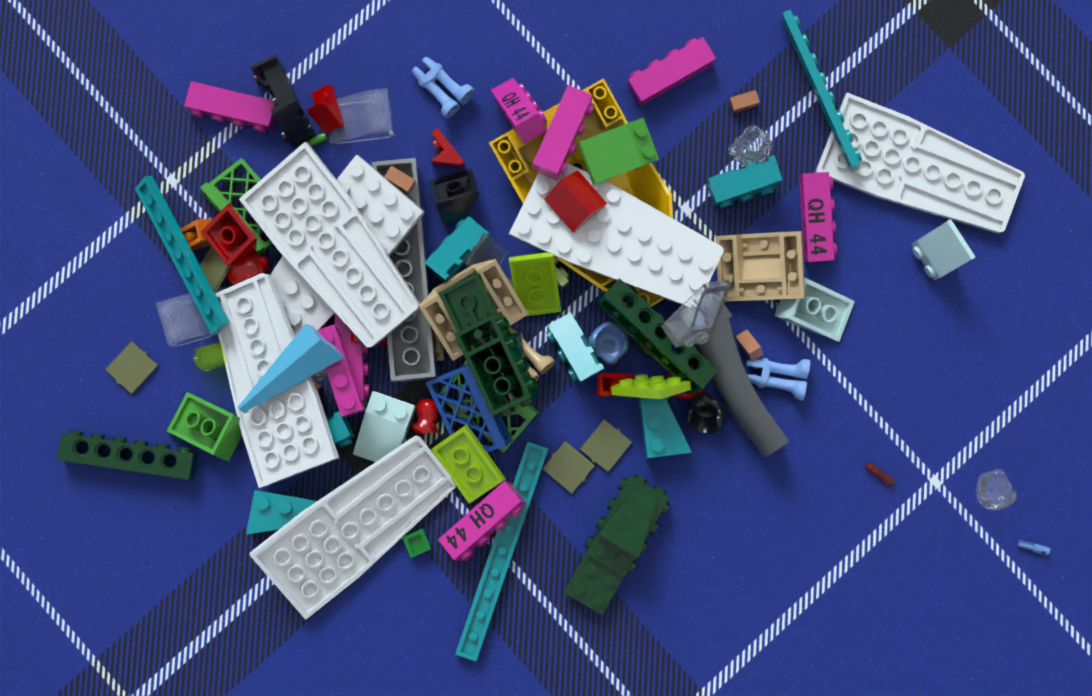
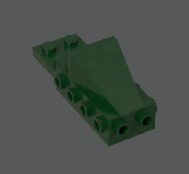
[439,273,540,417]
[563,474,670,615]

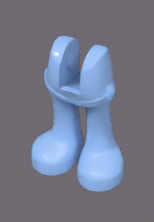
[412,57,475,119]
[746,358,810,401]

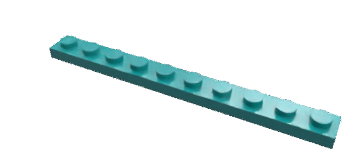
[455,442,548,661]

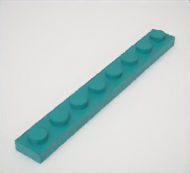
[782,10,862,172]
[135,176,230,335]

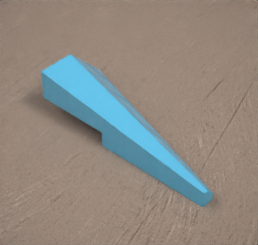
[237,324,345,413]

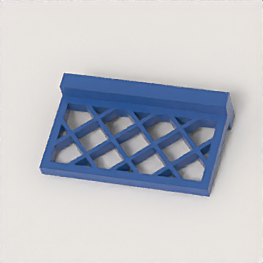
[426,365,512,453]

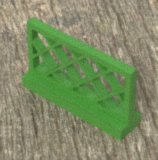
[200,158,273,256]
[440,361,539,453]

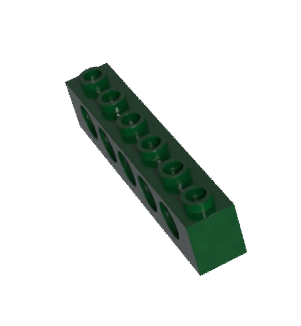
[596,278,718,395]
[57,430,198,480]

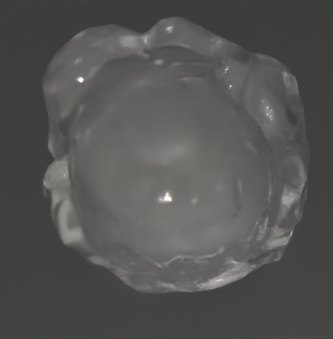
[728,125,772,167]
[976,468,1017,511]

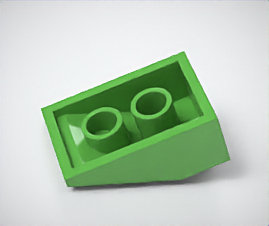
[577,117,659,185]
[167,392,242,462]

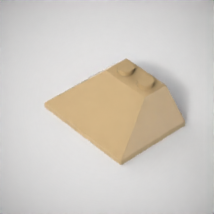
[715,231,805,302]
[419,259,528,361]

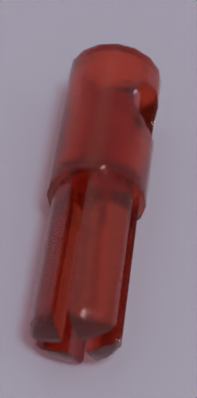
[865,462,895,486]

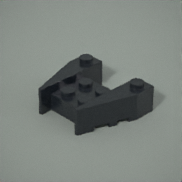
[250,55,317,148]

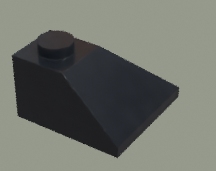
[430,169,479,225]

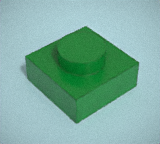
[402,529,432,558]

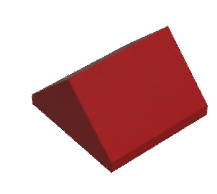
[544,170,607,233]
[201,203,257,266]

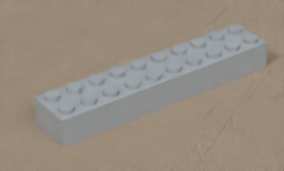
[372,158,437,383]

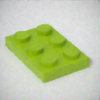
[509,252,561,316]
[611,374,691,399]
[431,424,506,503]

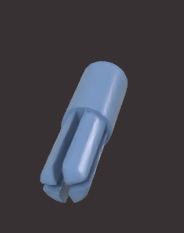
[1018,540,1050,556]

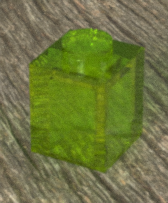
[194,342,226,372]

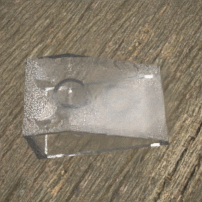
[329,88,395,145]
[661,280,731,348]
[156,286,226,348]

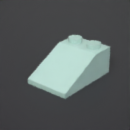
[911,219,975,280]
[774,277,855,342]
[353,391,416,462]

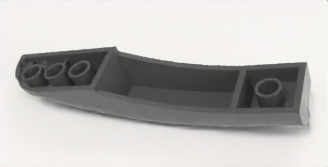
[682,283,789,457]

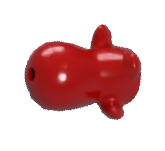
[411,399,438,434]

